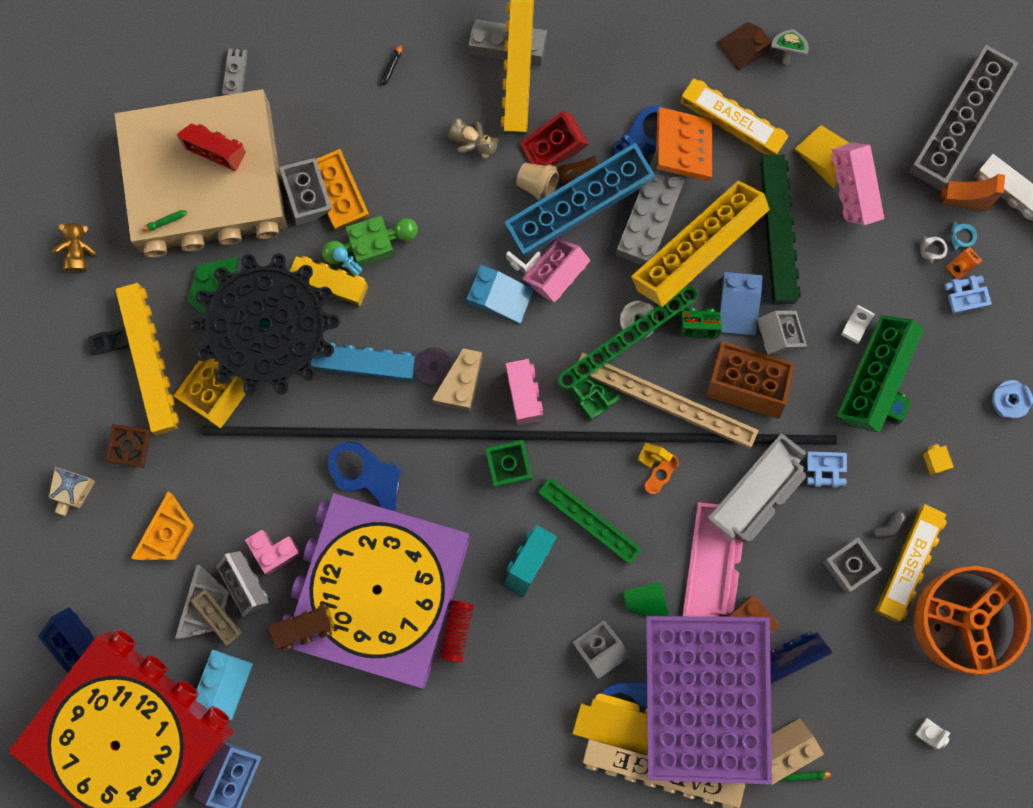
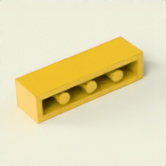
[290,256,368,307]

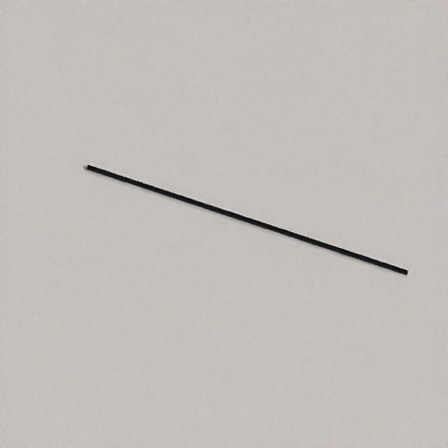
[202,426,837,445]

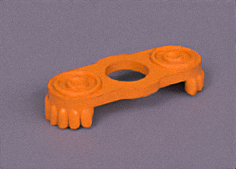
[644,455,679,495]

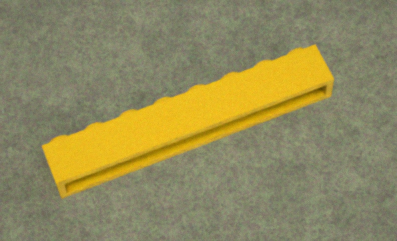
[501,0,534,133]
[116,283,179,436]

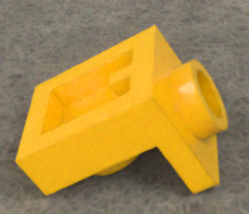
[638,443,673,468]

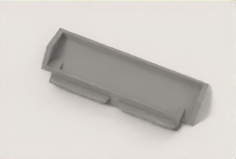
[707,433,806,543]

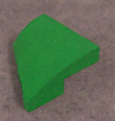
[567,378,621,421]
[622,582,669,616]

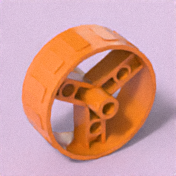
[913,566,1031,676]

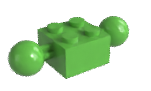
[322,215,418,267]

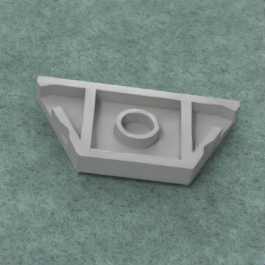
[175,565,230,639]

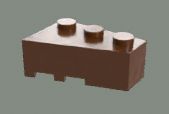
[268,604,336,652]

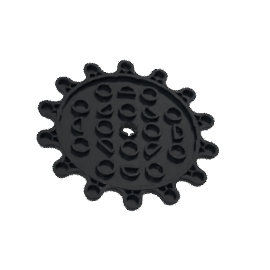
[189,253,340,396]

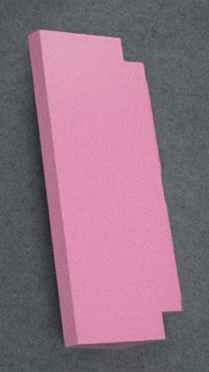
[683,502,743,616]

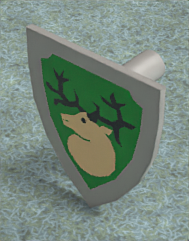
[771,29,809,65]

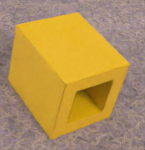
[923,444,954,476]

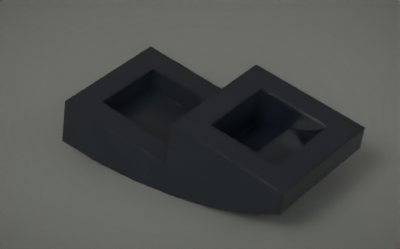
[88,326,130,355]

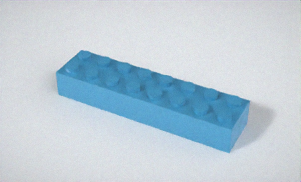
[505,143,656,257]

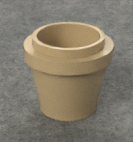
[516,163,559,201]

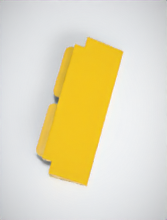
[572,693,648,756]

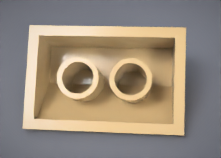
[771,718,824,785]

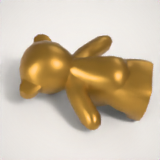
[52,222,97,273]

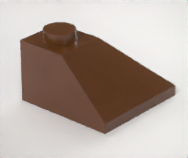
[718,22,772,70]

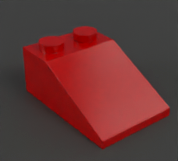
[520,111,589,166]

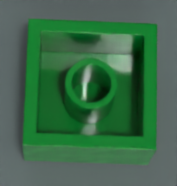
[485,440,532,489]

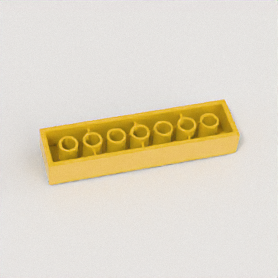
[631,180,770,307]

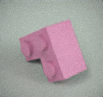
[245,530,302,575]

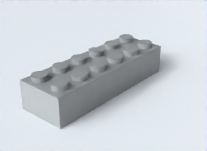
[616,151,686,266]

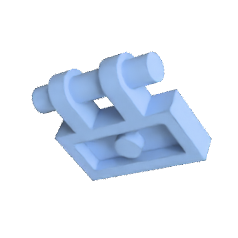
[945,275,992,314]
[806,452,847,488]

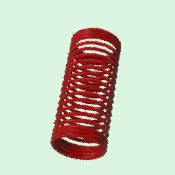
[438,600,474,663]

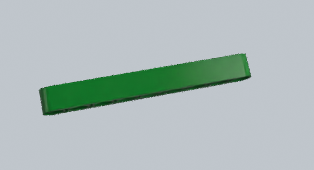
[557,286,698,392]

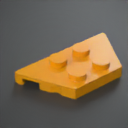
[131,492,194,560]

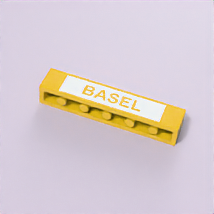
[680,78,788,155]
[875,504,947,622]

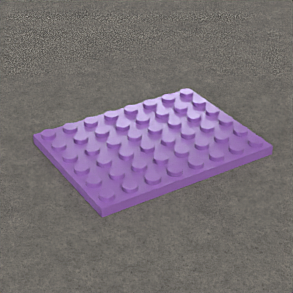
[647,616,772,784]

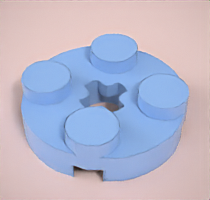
[992,380,1033,419]

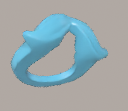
[951,222,977,250]

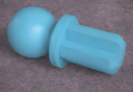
[333,247,362,275]

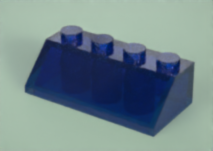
[38,607,95,674]
[770,631,832,684]

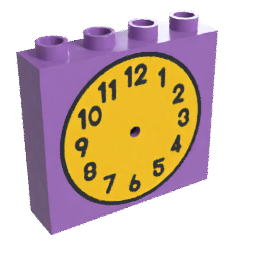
[283,493,471,689]

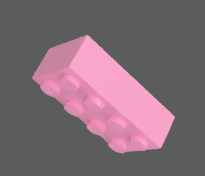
[832,143,884,225]

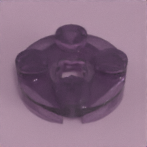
[414,347,452,386]

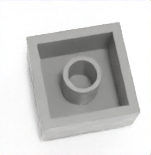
[822,537,882,594]

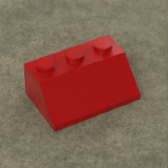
[177,123,246,172]

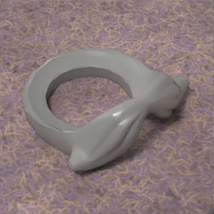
[920,236,948,264]

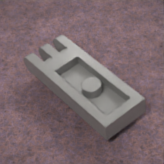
[222,48,248,96]

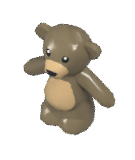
[447,117,499,160]

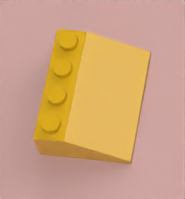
[173,359,246,428]

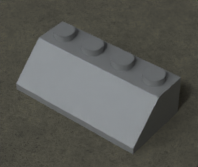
[469,19,547,66]

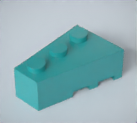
[504,525,557,597]

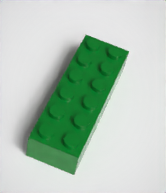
[837,315,924,433]

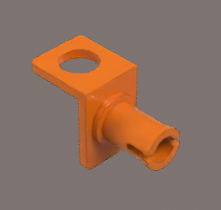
[946,247,982,280]

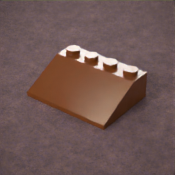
[706,341,795,419]

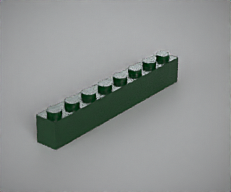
[760,154,801,305]

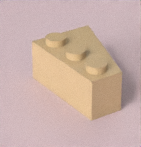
[432,349,483,412]

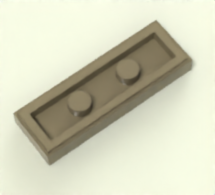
[190,588,243,647]

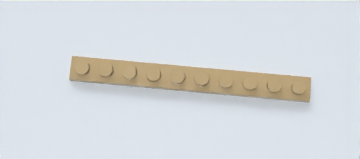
[577,353,759,449]

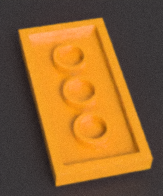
[316,149,370,230]

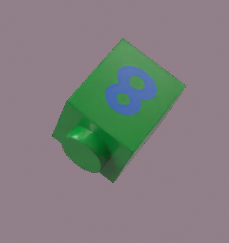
[886,392,912,424]

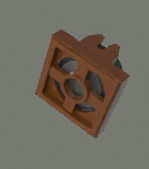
[105,424,151,468]

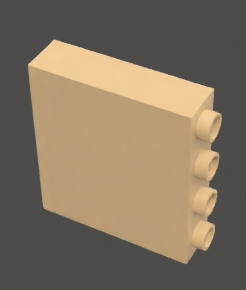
[114,89,288,258]

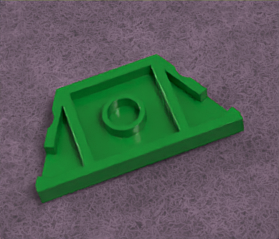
[188,257,239,315]

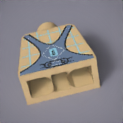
[49,467,95,516]

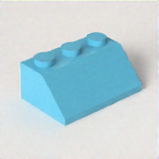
[196,650,253,720]

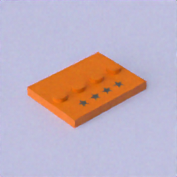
[656,107,712,181]

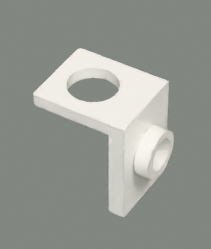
[506,251,540,274]
[841,305,875,344]

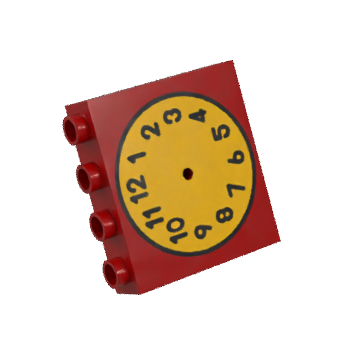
[8,630,234,808]

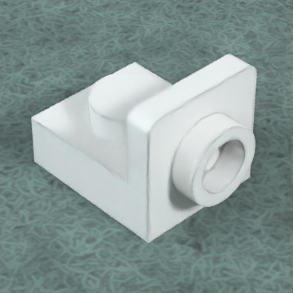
[914,718,950,749]

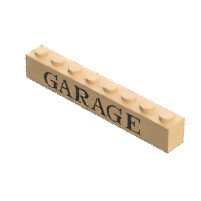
[582,739,746,808]

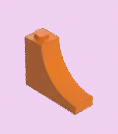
[940,174,1005,211]

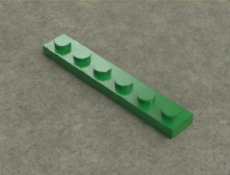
[538,477,642,565]

